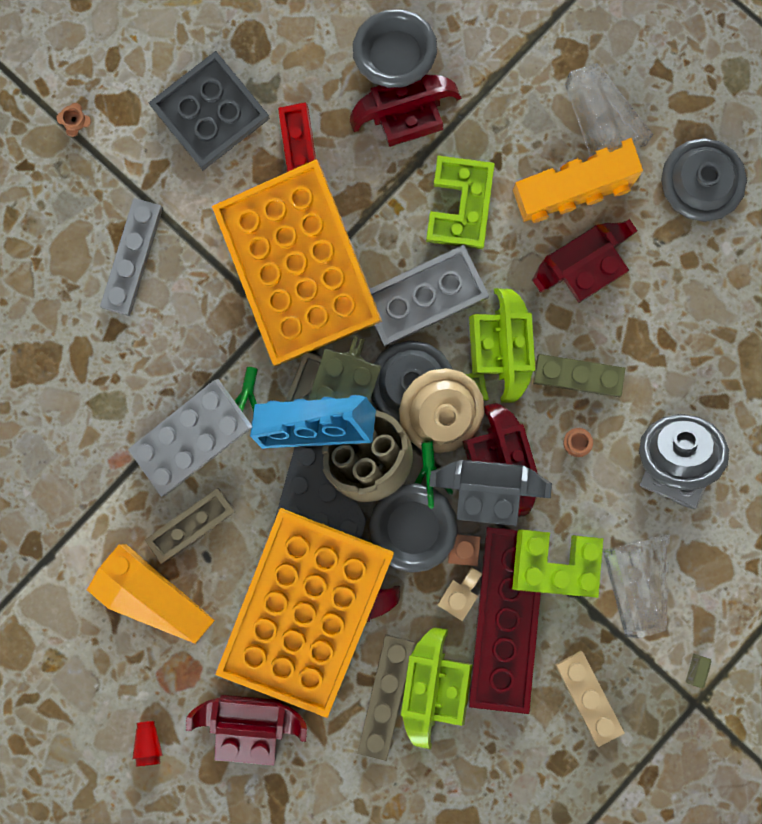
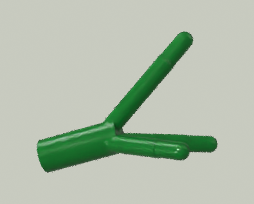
[235,367,258,412]
[414,441,453,509]

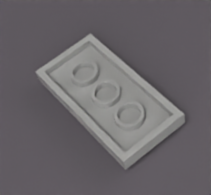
[370,245,489,347]
[128,379,253,497]

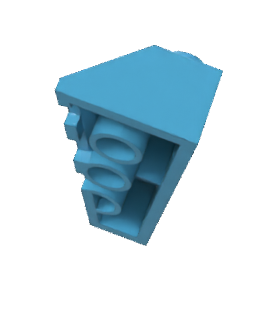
[250,395,376,449]

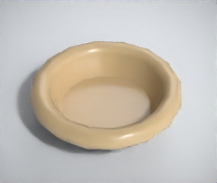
[399,368,484,454]

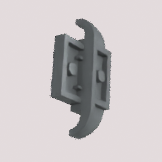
[429,460,552,526]

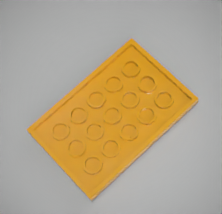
[212,159,382,366]
[215,508,394,718]

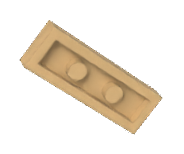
[555,651,625,747]

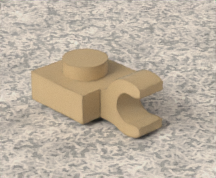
[437,566,482,621]

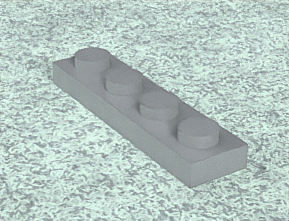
[100,198,163,316]

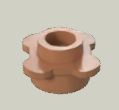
[57,103,91,137]

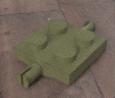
[308,336,381,402]

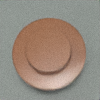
[563,428,593,457]

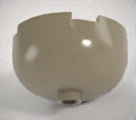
[321,411,413,502]

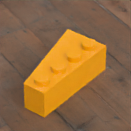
[513,138,643,223]

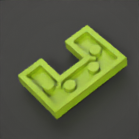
[426,155,495,249]
[512,529,604,598]

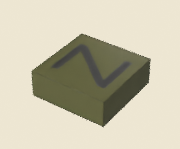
[686,653,712,689]

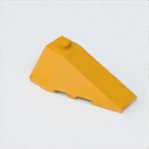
[87,544,215,644]

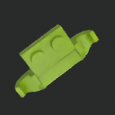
[469,288,536,403]
[401,627,473,749]

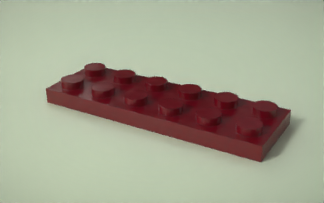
[468,527,541,714]

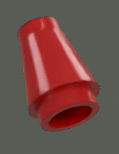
[132,721,163,767]

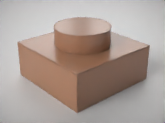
[448,534,481,566]

